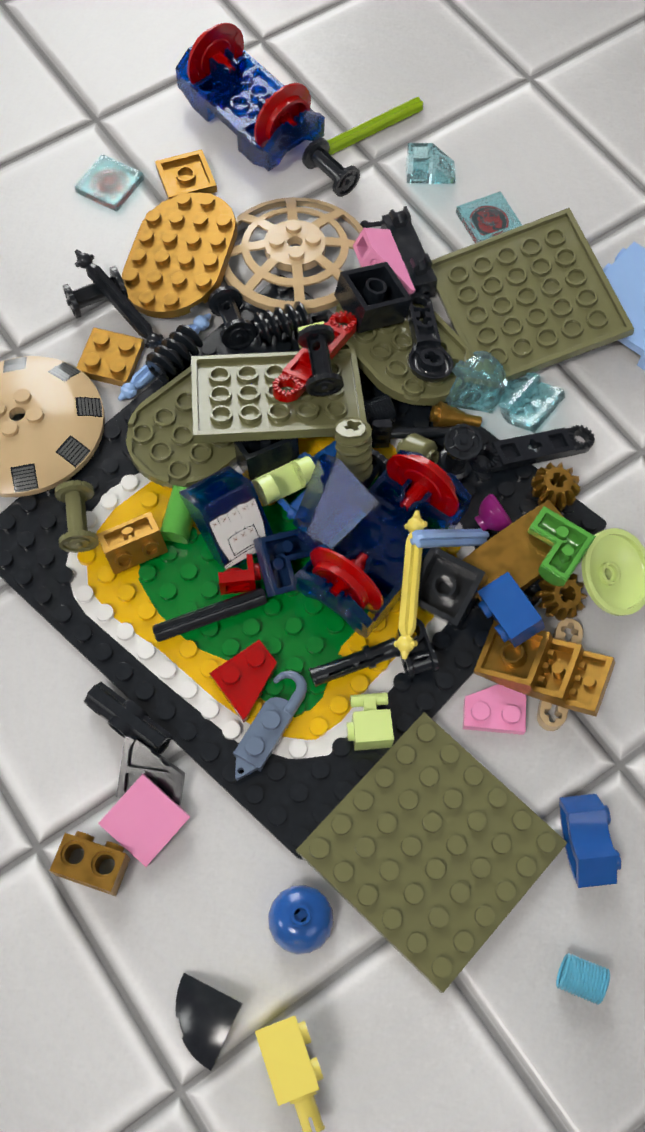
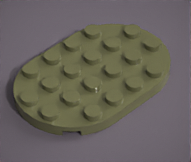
[335,303,472,406]
[126,366,237,488]

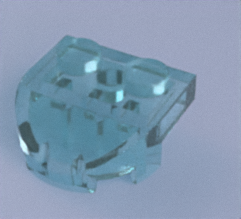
[445,351,507,413]
[497,373,565,433]

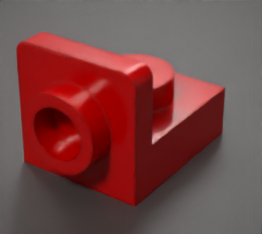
[218,554,261,595]

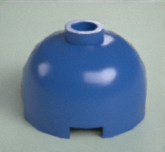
[268,885,334,955]

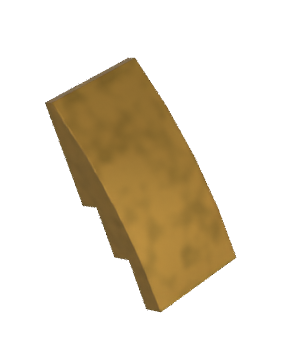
[463,500,563,601]
[474,620,615,717]

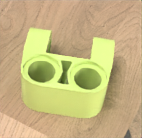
[251,456,319,506]

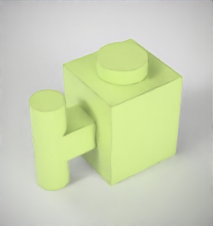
[346,692,394,751]

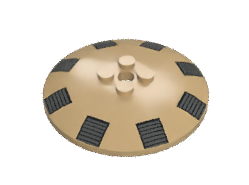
[0,356,105,497]

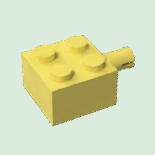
[255,1016,326,1132]

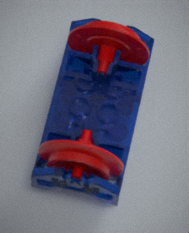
[175,23,325,171]
[294,450,472,639]

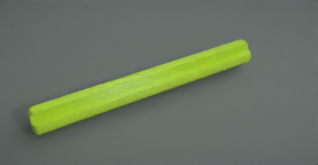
[327,97,424,155]

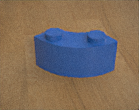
[559,794,621,888]

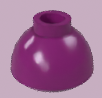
[474,494,513,531]

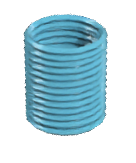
[556,953,610,1005]

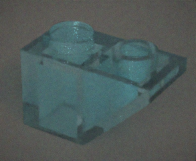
[406,143,456,184]

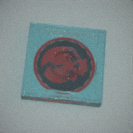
[74,154,144,212]
[456,191,522,243]

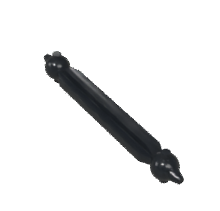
[75,249,164,349]

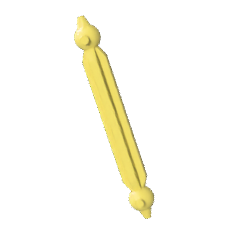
[394,510,428,660]

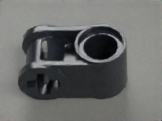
[395,618,439,679]

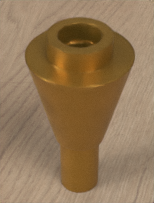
[430,401,482,427]

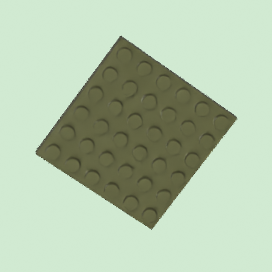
[431,208,634,392]
[296,712,567,993]

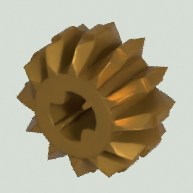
[531,462,580,511]
[535,573,588,621]

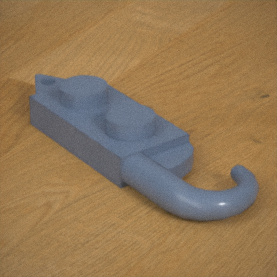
[233,670,307,781]

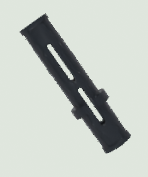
[309,638,401,687]

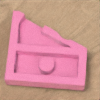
[463,684,526,735]

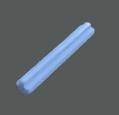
[410,529,490,548]

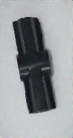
[84,682,173,754]

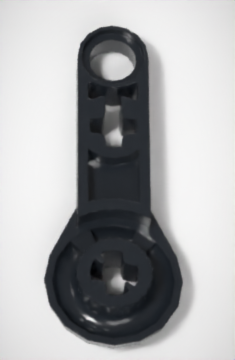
[407,293,454,383]

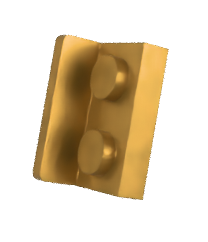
[97,512,168,574]

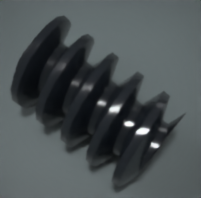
[253,301,311,348]
[146,324,204,384]

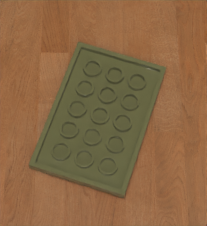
[191,349,367,443]

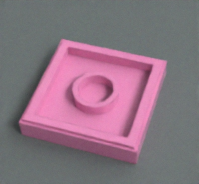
[98,773,191,867]

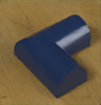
[253,527,313,597]

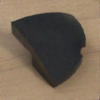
[175,973,243,1071]

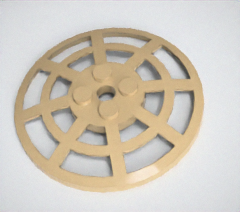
[224,197,363,314]

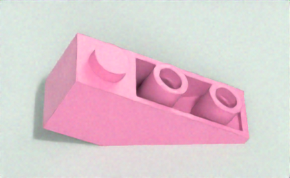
[353,228,415,296]

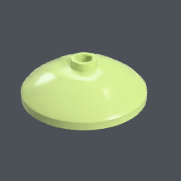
[581,528,645,616]

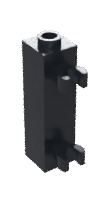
[381,206,437,297]

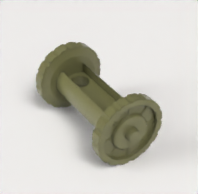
[55,480,99,553]

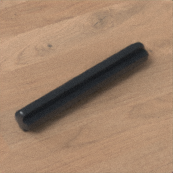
[152,588,267,642]

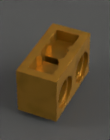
[49,831,130,897]

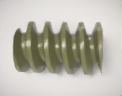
[334,417,373,483]

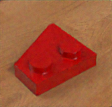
[209,639,277,723]

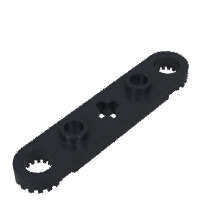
[469,425,595,474]

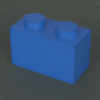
[477,572,545,648]

